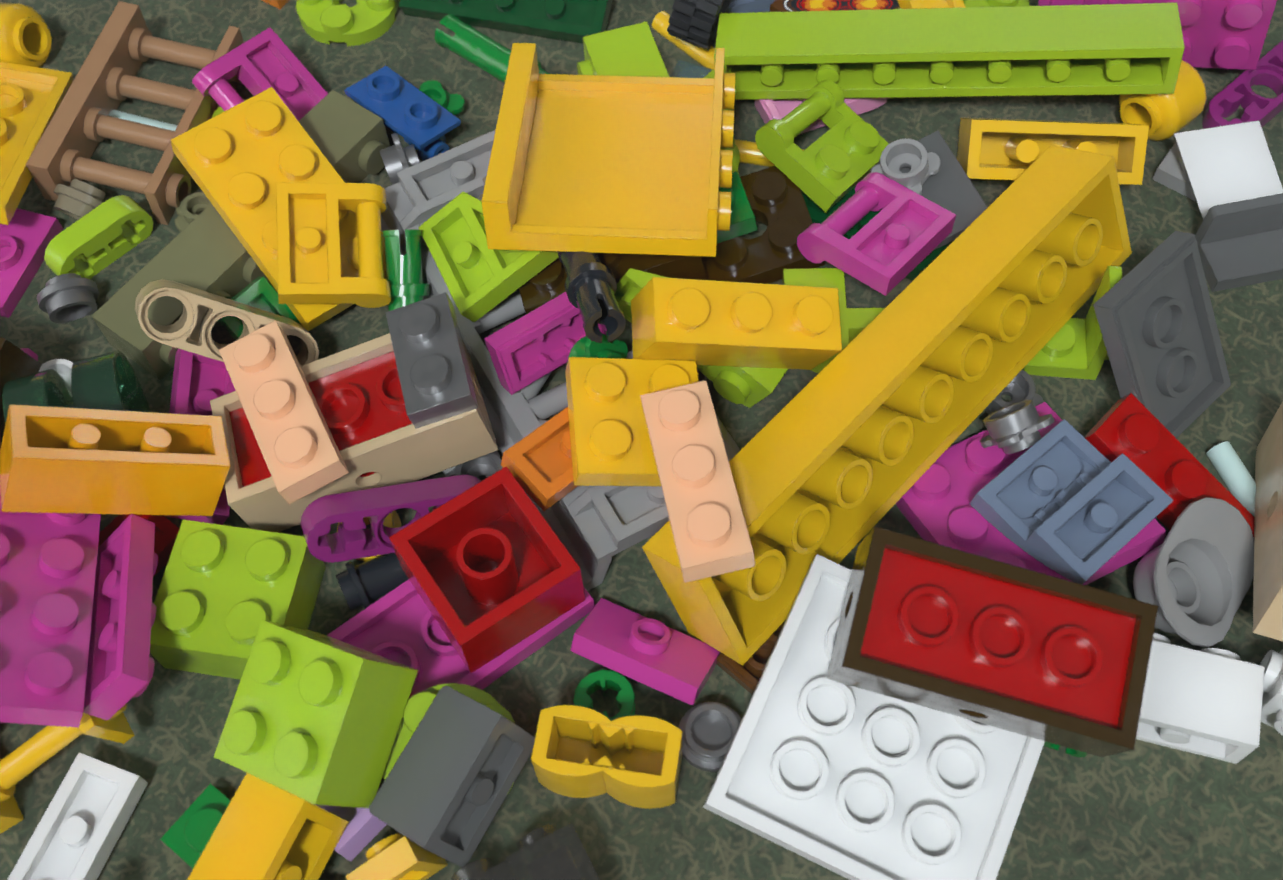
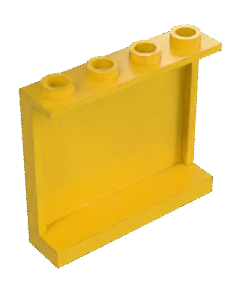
[481,43,736,257]

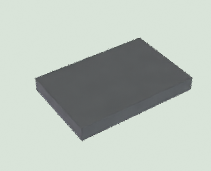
[1093,231,1231,438]

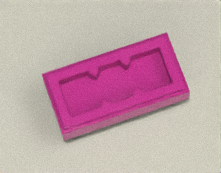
[0,208,63,318]
[484,292,607,395]
[570,598,720,706]

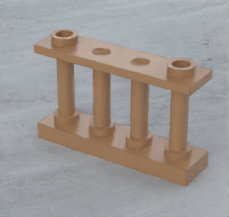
[26,1,244,225]

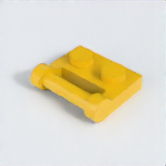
[276,182,391,308]

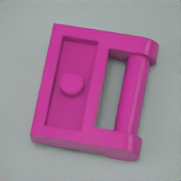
[192,27,328,122]
[797,172,956,296]

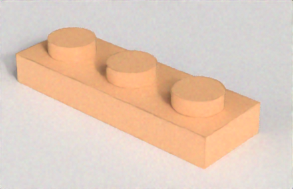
[219,320,349,505]
[640,380,755,583]

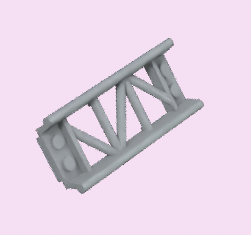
[381,130,740,591]

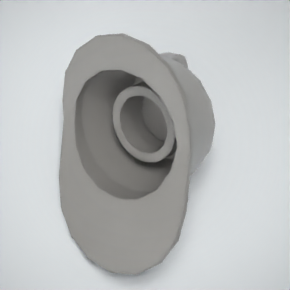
[1133,497,1254,647]

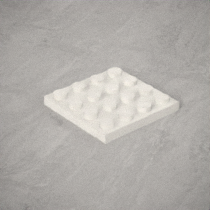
[703,554,1045,880]

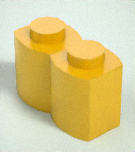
[531,705,682,809]

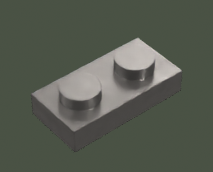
[385,292,478,429]

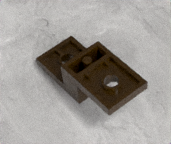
[519,165,826,314]

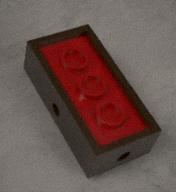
[826,526,1158,757]

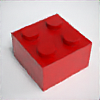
[389,466,585,673]

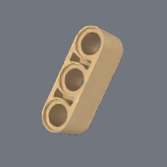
[135,279,319,366]

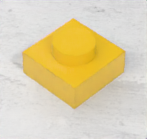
[345,833,448,880]

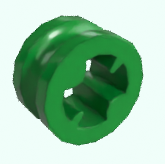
[574,670,635,721]

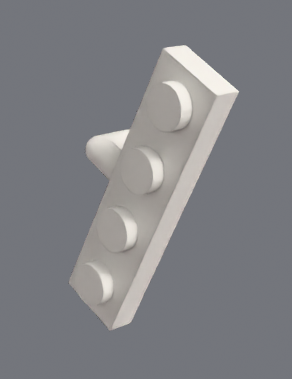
[7,753,148,880]

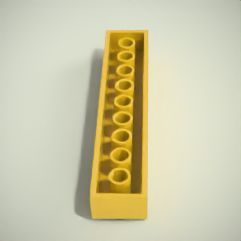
[642,145,1132,666]

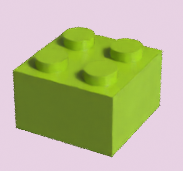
[150,519,326,680]
[214,620,418,808]

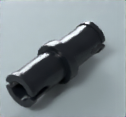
[558,251,626,343]

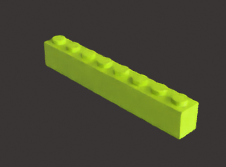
[714,3,1185,100]

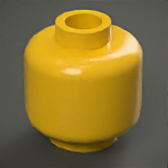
[0,3,52,68]
[1119,60,1207,141]

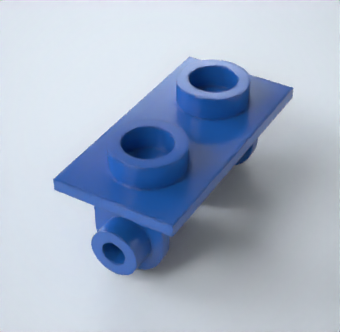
[345,66,461,161]

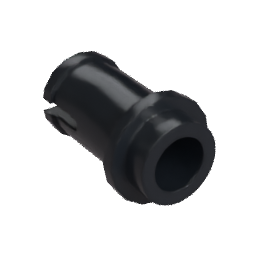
[335,552,409,610]

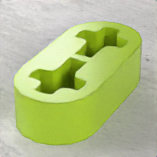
[44,195,153,279]

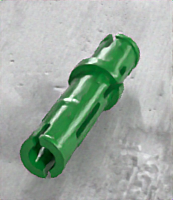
[434,14,551,83]

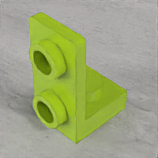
[1022,266,1123,380]

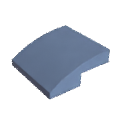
[970,419,1173,584]

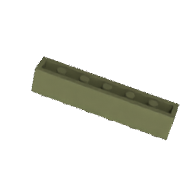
[92,90,390,380]

